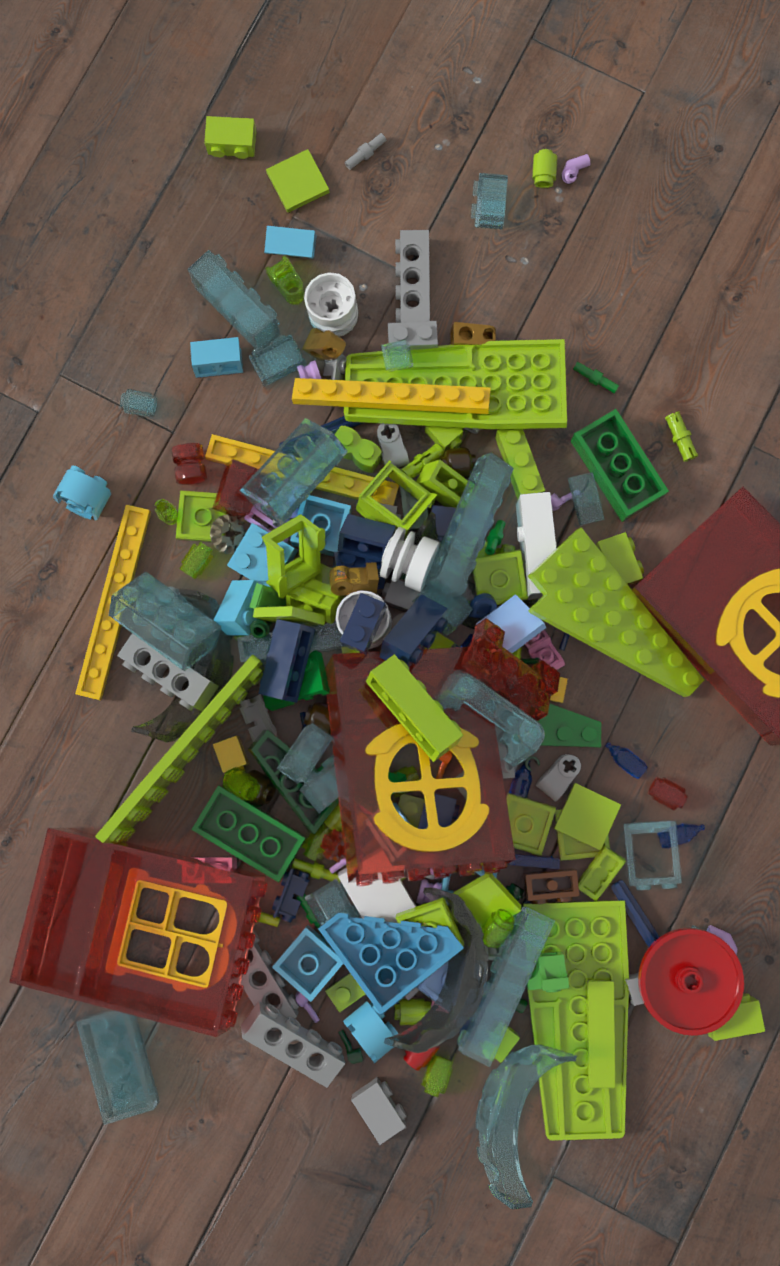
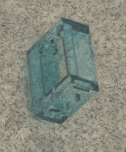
[624,820,683,890]

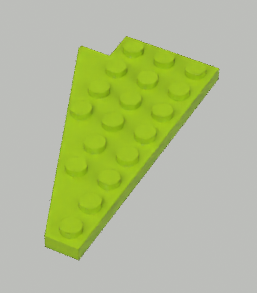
[528,528,704,697]

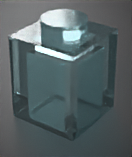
[381,340,414,372]

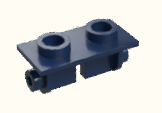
[272,868,310,923]

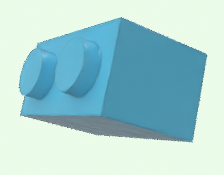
[213,580,257,635]

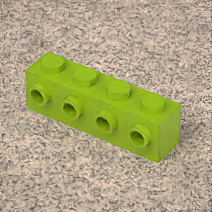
[366,654,463,762]

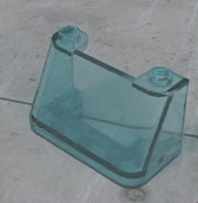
[433,669,545,767]

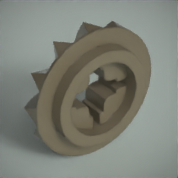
[210,515,246,554]

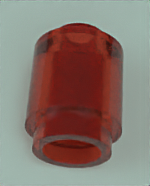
[648,777,688,811]

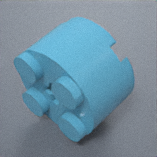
[53,465,111,520]
[343,1001,401,1063]

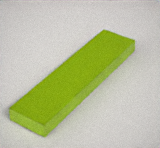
[587,980,615,1088]

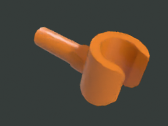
[436,750,452,779]

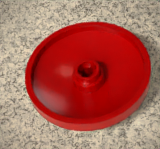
[638,928,744,1036]

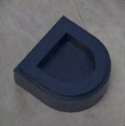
[468,593,497,619]

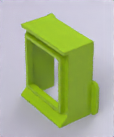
[356,460,437,540]
[262,514,325,598]

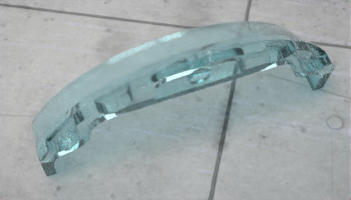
[475,1045,577,1209]

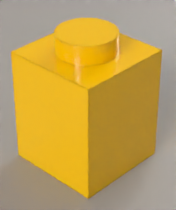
[213,736,249,776]

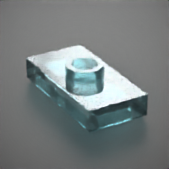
[568,472,605,526]

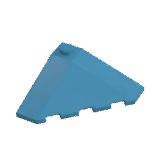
[318,913,464,1014]

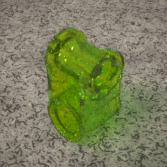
[265,255,305,305]

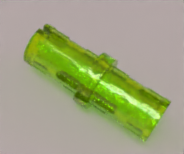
[154,499,178,525]

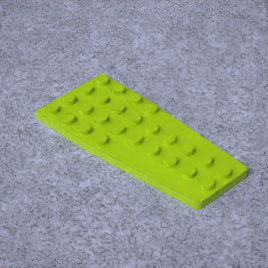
[344,339,567,429]
[95,655,265,843]
[523,900,629,1140]

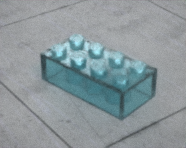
[187,250,281,353]
[240,418,348,525]
[108,572,222,671]
[76,1002,160,1125]

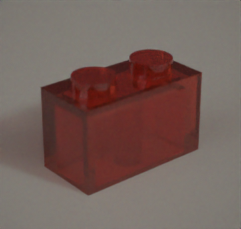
[212,459,260,519]

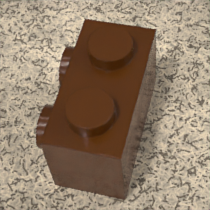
[523,868,580,904]

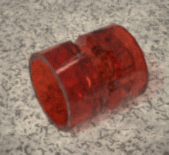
[171,443,207,485]

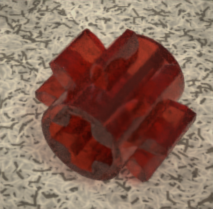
[320,829,353,863]

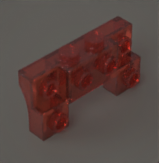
[461,618,560,721]

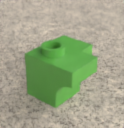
[525,951,569,992]

